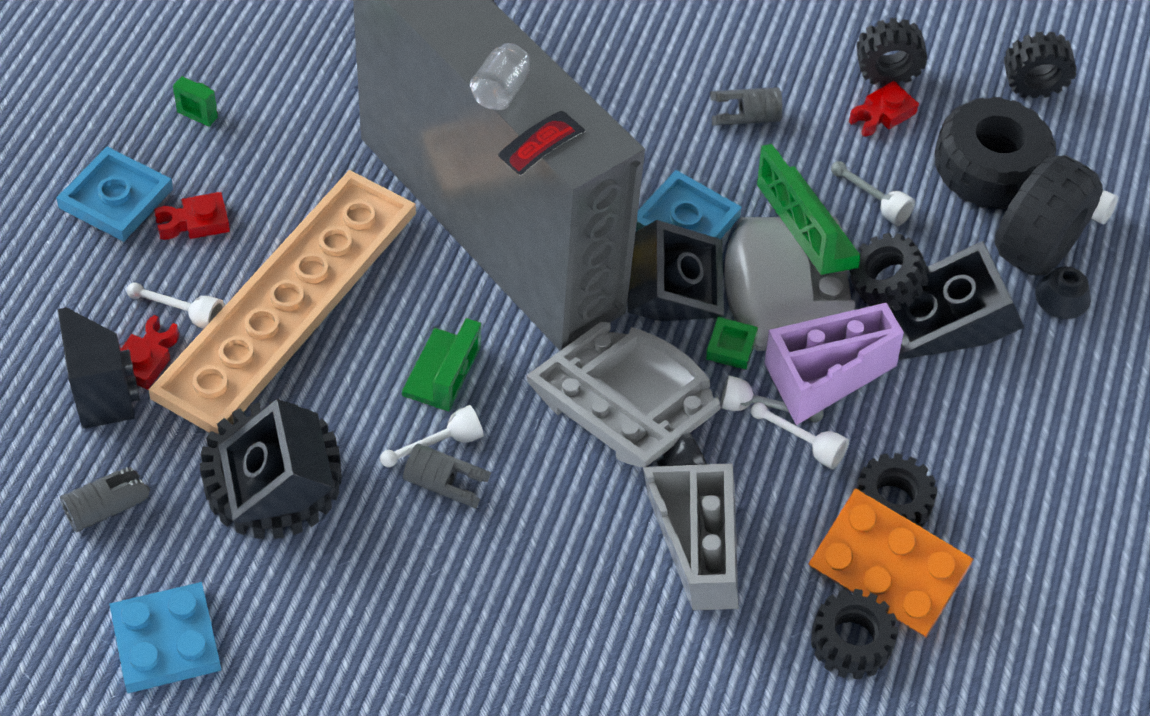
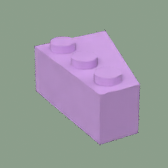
[765,303,904,425]

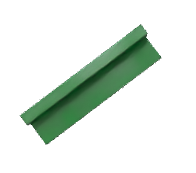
[757,144,860,275]

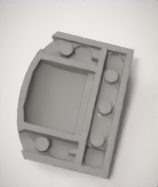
[724,217,855,351]
[526,322,720,467]

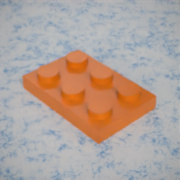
[808,488,974,638]

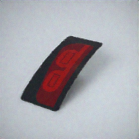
[498,111,585,175]

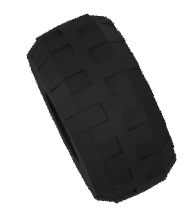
[934,97,1056,209]
[994,155,1103,276]

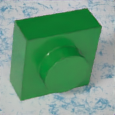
[173,76,218,127]
[706,317,758,370]

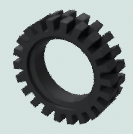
[200,401,342,539]

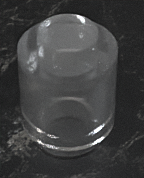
[470,43,531,110]

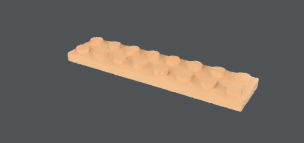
[148,170,416,434]

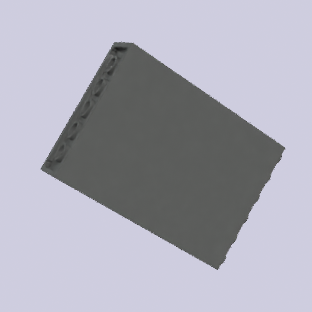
[353,0,645,351]

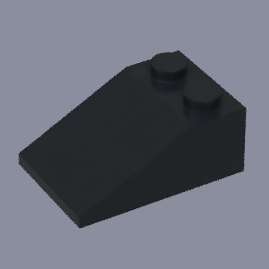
[889,241,1025,360]

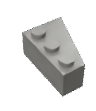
[643,463,739,610]

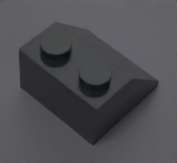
[627,220,724,321]
[58,307,140,429]
[219,399,334,523]

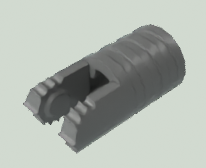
[710,87,782,126]
[403,443,492,509]
[59,467,150,533]

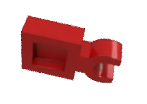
[848,81,919,137]
[154,192,230,240]
[121,315,179,390]

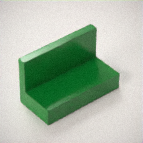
[402,318,481,412]

